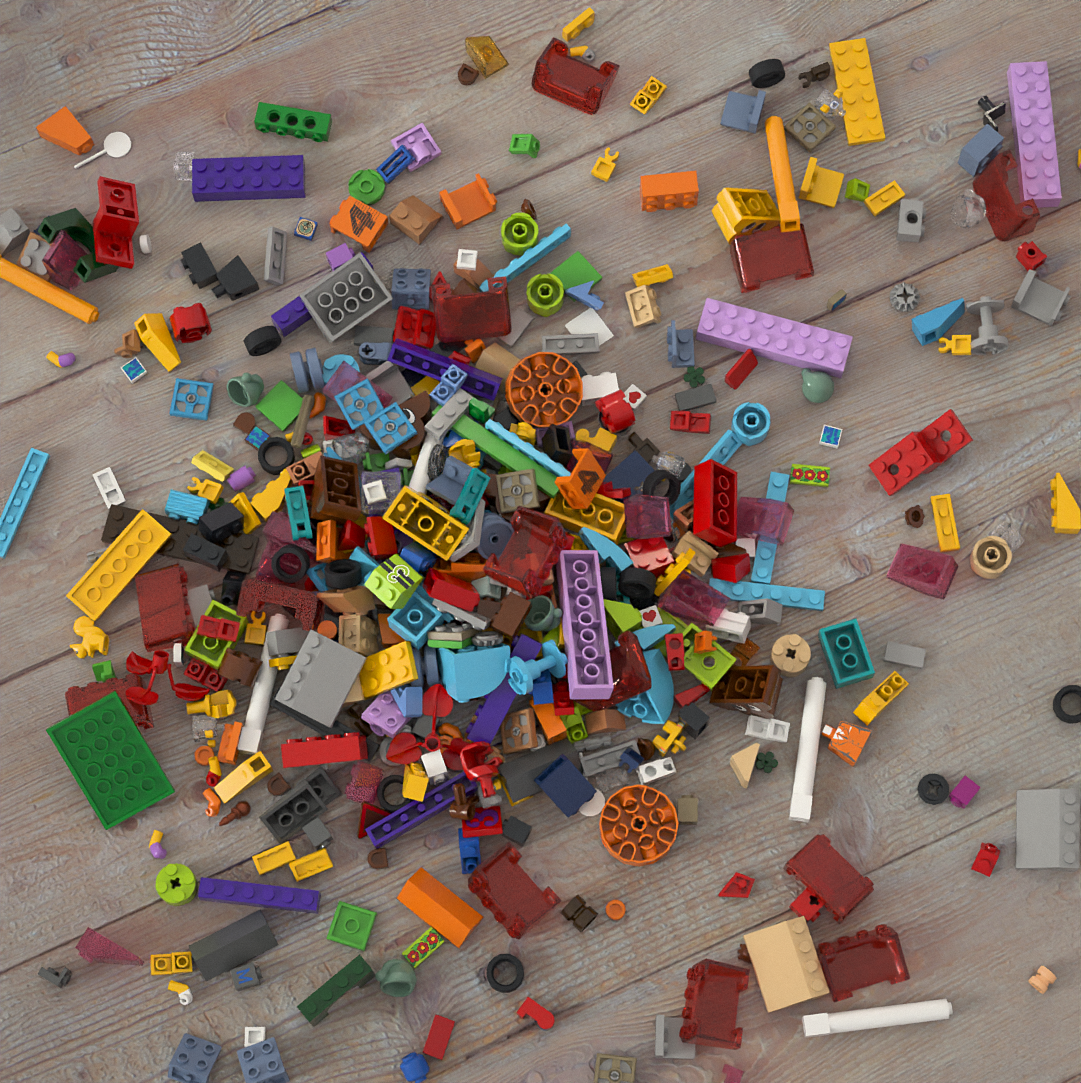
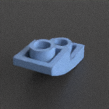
[429,364,468,407]

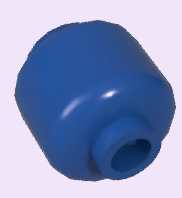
[400,1052,430,1083]

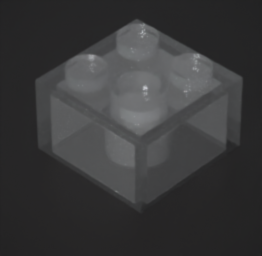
[361,471,402,514]

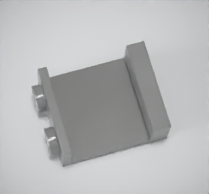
[1011,269,1071,326]
[359,361,415,408]

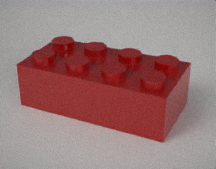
[693,459,737,547]
[281,732,368,768]

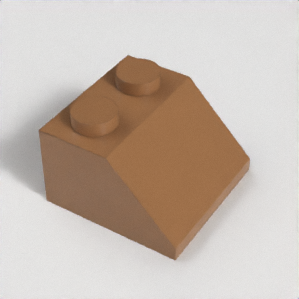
[389,195,442,245]
[317,585,375,616]

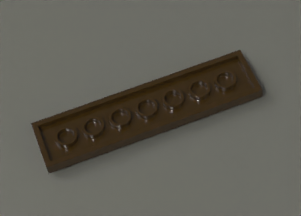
[101,504,259,575]

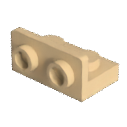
[625,285,661,328]
[671,531,719,577]

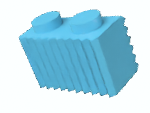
[164,489,209,525]

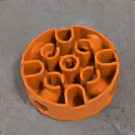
[505,352,583,428]
[599,784,679,867]

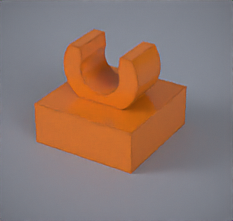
[464,338,486,364]
[694,630,717,654]

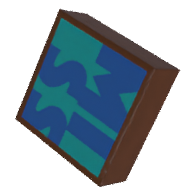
[244,425,271,451]

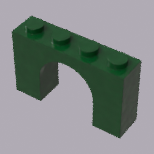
[38,208,119,283]
[297,954,375,1027]

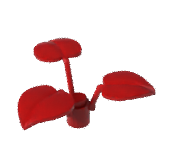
[125,650,210,705]
[386,683,470,770]

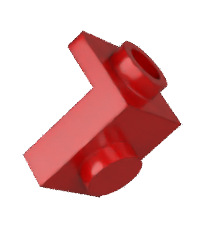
[971,843,1000,877]

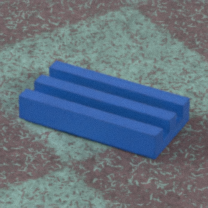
[376,144,415,184]

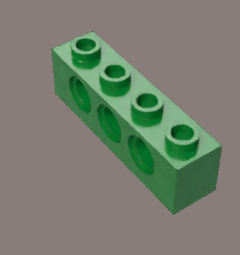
[254,102,332,142]

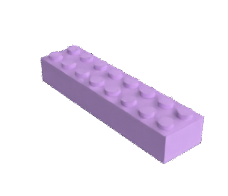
[1007,61,1062,209]
[696,298,853,378]
[555,550,614,699]

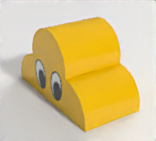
[712,188,780,245]
[382,485,469,561]

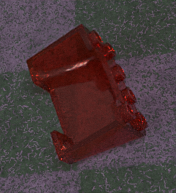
[972,150,1040,242]
[730,223,814,293]
[431,276,512,343]
[483,506,568,599]
[135,563,195,652]
[468,841,562,939]
[815,924,910,1003]
[679,958,750,1050]

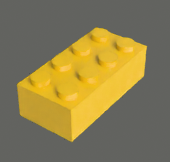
[545,492,631,545]

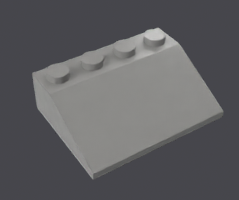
[299,252,393,343]
[275,630,367,728]
[1016,789,1079,872]

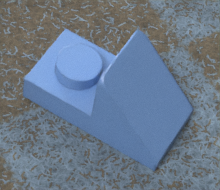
[564,280,604,311]
[390,683,422,718]

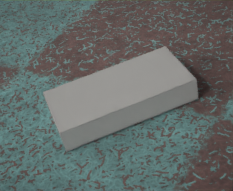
[496,307,534,348]
[884,641,926,669]

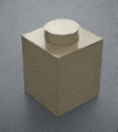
[677,795,698,825]

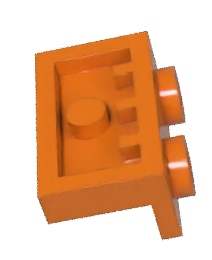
[217,721,244,765]

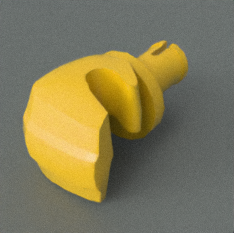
[448,439,480,468]
[186,690,237,718]

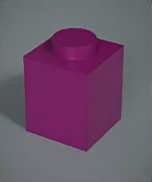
[948,775,981,809]

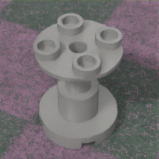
[966,296,1009,355]

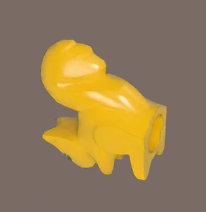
[70,616,110,659]

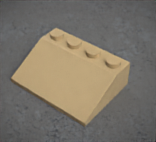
[743,916,830,1013]

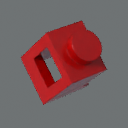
[1016,241,1047,271]

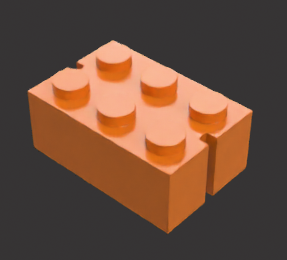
[640,171,699,212]

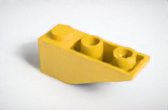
[134,313,181,372]
[250,468,293,524]
[1050,473,1081,534]
[853,671,909,726]
[214,751,273,804]
[402,762,429,802]

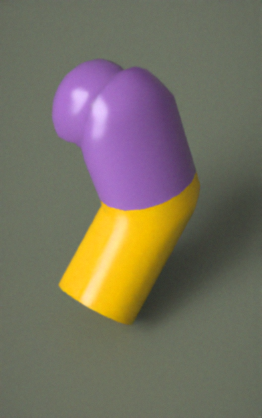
[46,351,76,368]
[149,830,167,859]

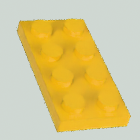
[359,641,418,702]

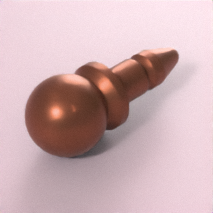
[219,801,251,826]

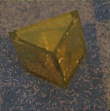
[465,36,509,79]

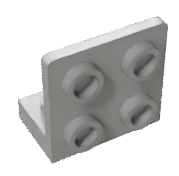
[655,1015,696,1059]

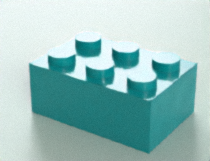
[818,619,875,689]

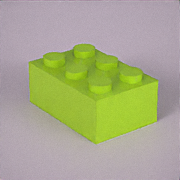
[184,600,249,670]

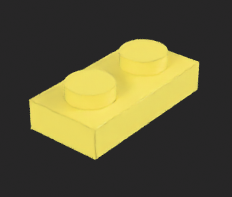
[191,450,234,482]

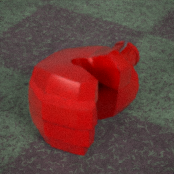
[460,741,502,798]

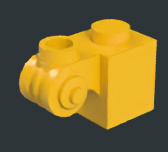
[509,422,537,446]
[575,427,617,460]

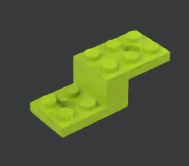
[638,604,737,690]

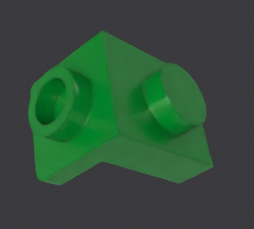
[469,397,495,424]

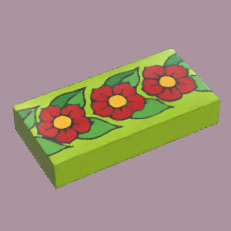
[790,464,830,487]
[401,927,445,969]

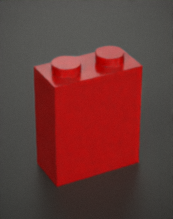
[422,568,480,612]

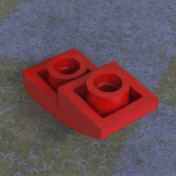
[184,658,228,692]
[552,682,575,716]

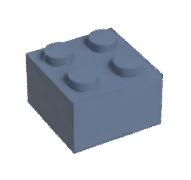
[958,123,1004,177]

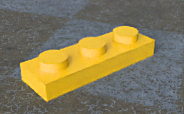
[654,548,696,596]

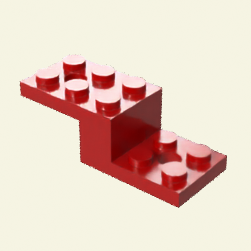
[93,176,139,269]
[868,409,973,496]

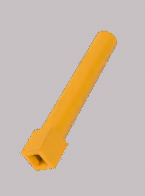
[764,116,800,232]
[0,255,100,324]

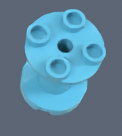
[504,640,568,695]

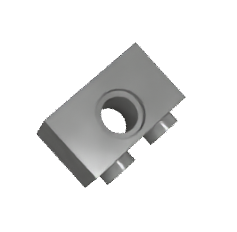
[896,199,926,242]

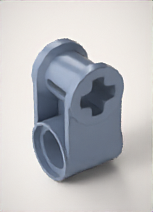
[359,342,393,365]

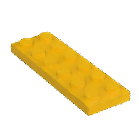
[829,38,885,146]
[66,509,172,622]

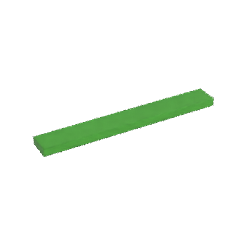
[432,404,560,499]

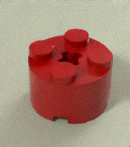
[169,303,212,343]
[595,389,636,434]

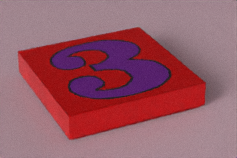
[462,805,503,838]

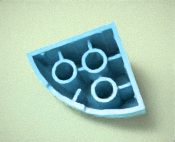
[435,643,510,703]
[605,649,674,724]

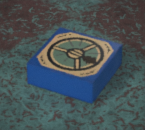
[294,217,318,241]

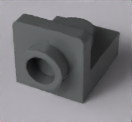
[38,967,71,988]

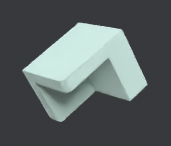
[471,576,501,601]

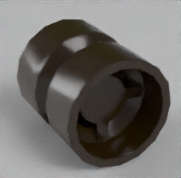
[560,895,598,932]

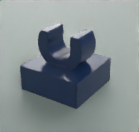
[619,747,645,773]

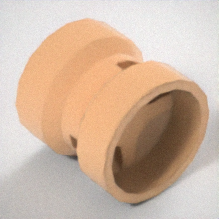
[1028,966,1057,994]

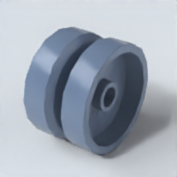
[290,347,325,393]
[474,513,517,561]
[411,644,439,688]

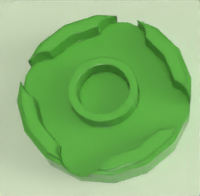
[348,169,385,205]

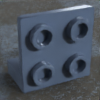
[720,90,766,134]
[391,268,431,310]
[667,320,695,368]
[426,456,472,505]
[168,1033,222,1083]
[237,1037,290,1083]

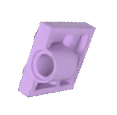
[391,123,442,172]
[361,691,412,739]

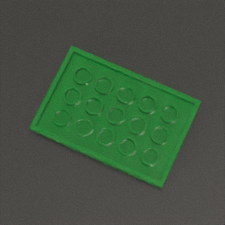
[46,690,175,830]

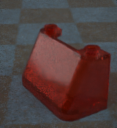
[531,37,620,115]
[571,631,652,711]
[783,834,874,925]

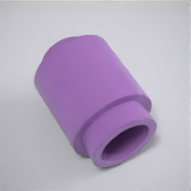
[227,465,256,492]

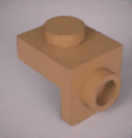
[114,329,141,358]

